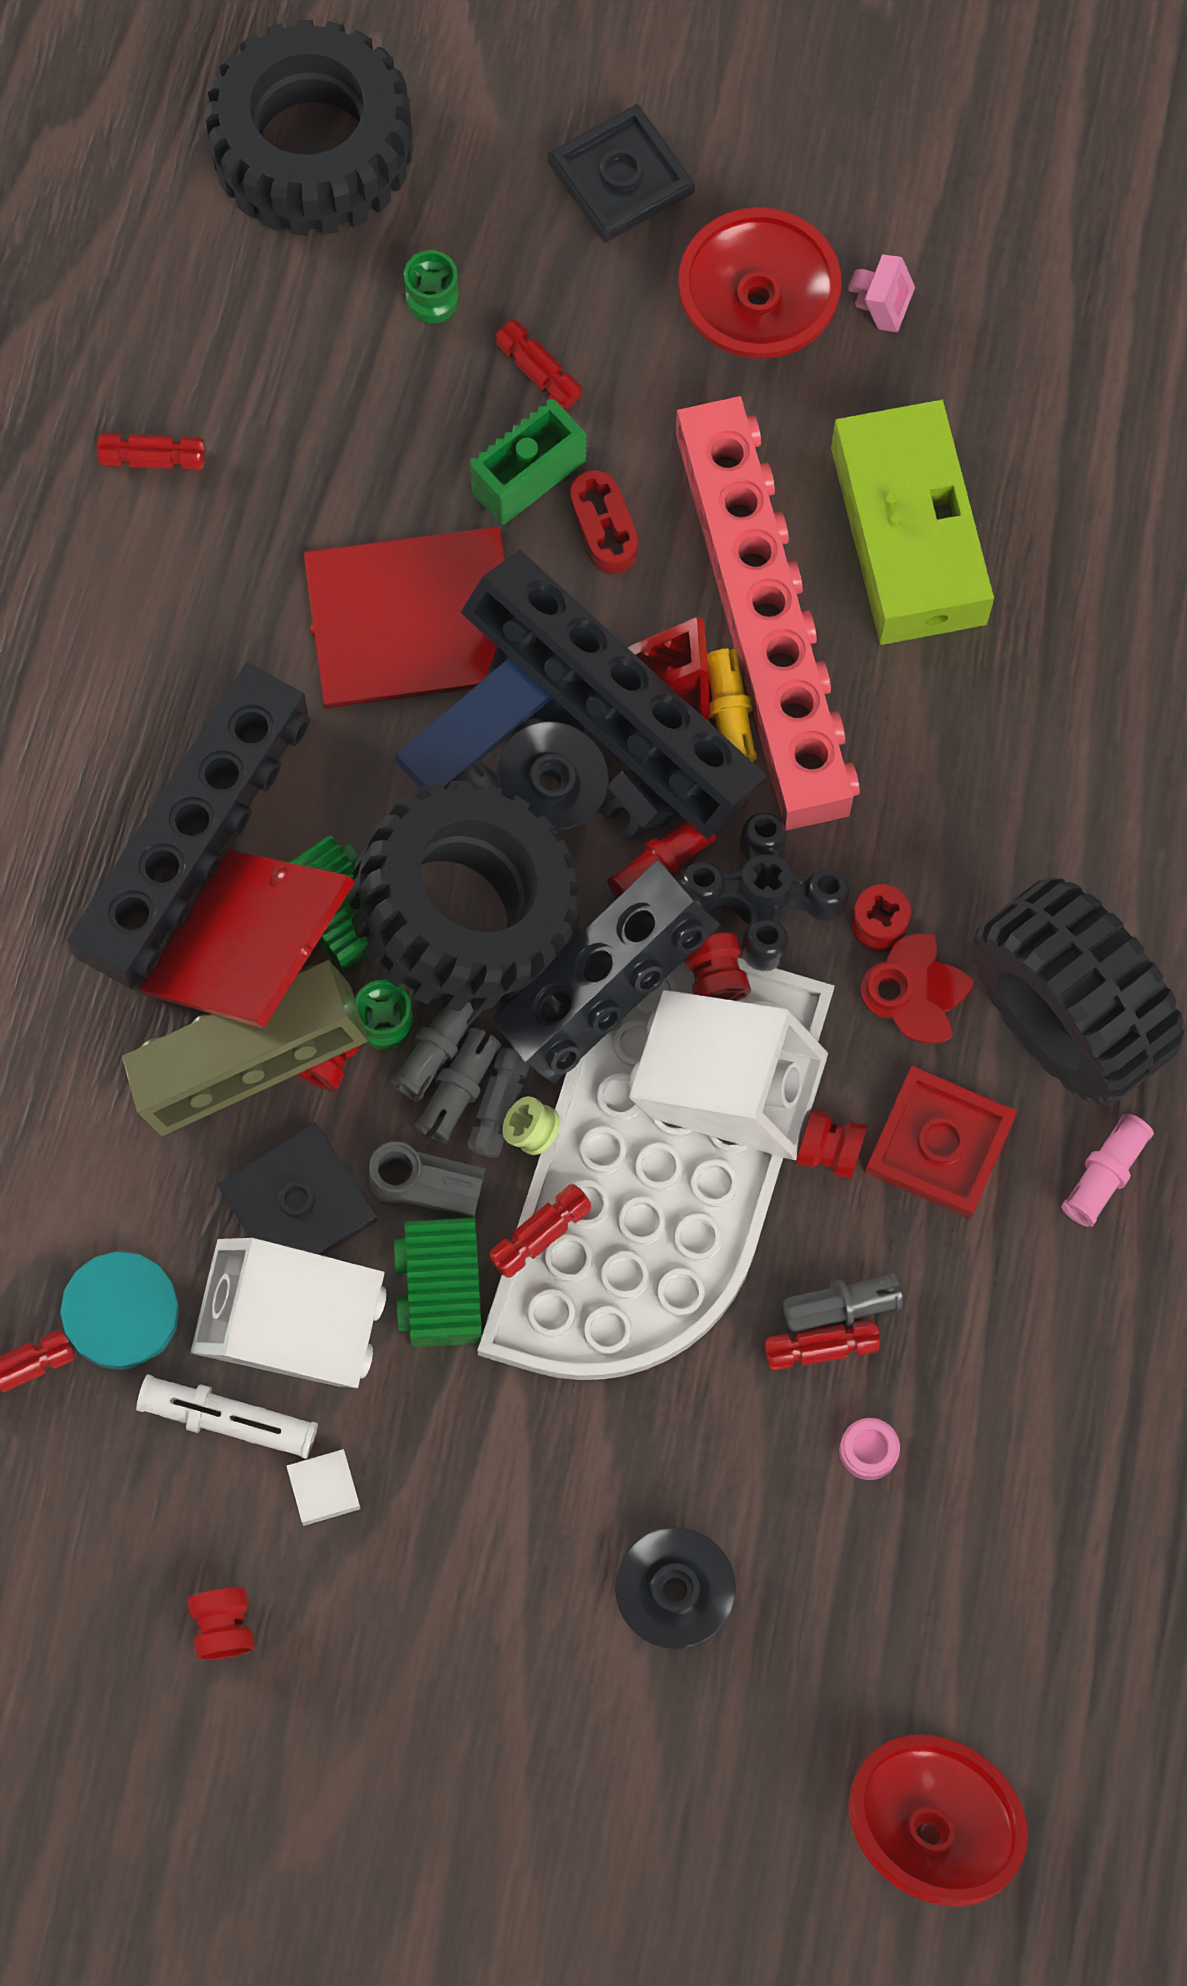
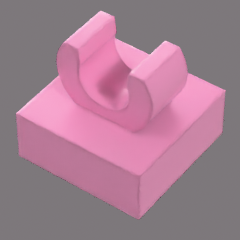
[848,254,915,333]

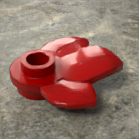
[860,933,974,1044]

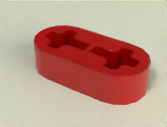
[570,470,638,574]

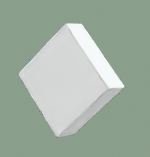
[287,1449,361,1526]

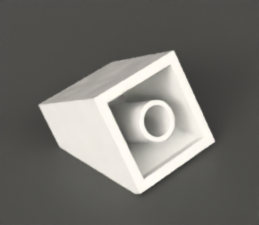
[629,990,828,1160]
[190,1238,386,1388]

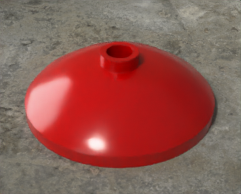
[678,207,841,359]
[849,1735,1028,1906]

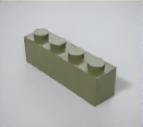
[122,960,368,1136]

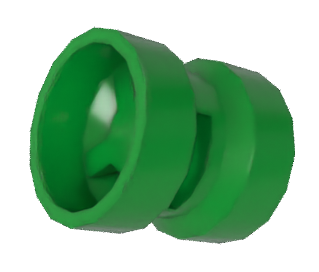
[404,250,459,324]
[355,980,413,1051]

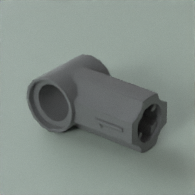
[368,1142,486,1218]

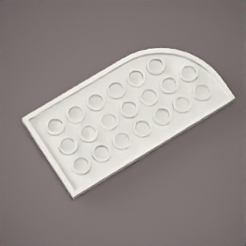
[477,958,835,1380]

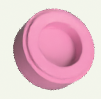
[839,1418,900,1480]

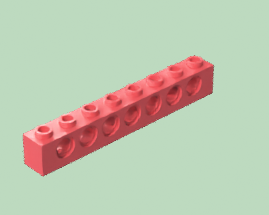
[676,396,860,831]

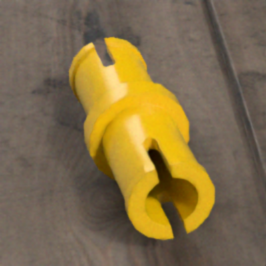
[707,649,757,761]

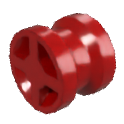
[851,884,911,952]

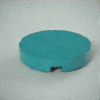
[60,1251,180,1370]

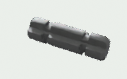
[468,1047,530,1158]

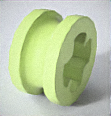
[502,1096,560,1155]

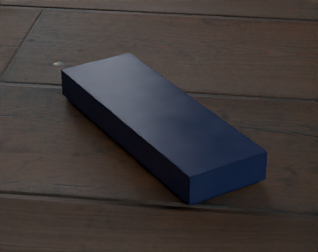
[395,658,553,790]

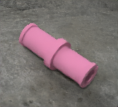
[1061,1113,1154,1227]

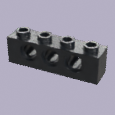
[492,860,721,1084]

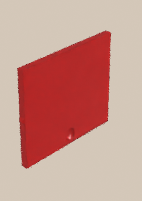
[304,527,505,708]
[140,850,355,1028]

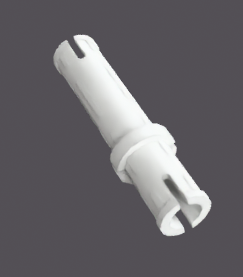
[136,1374,318,1459]

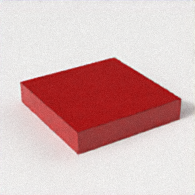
[865,1065,1018,1219]

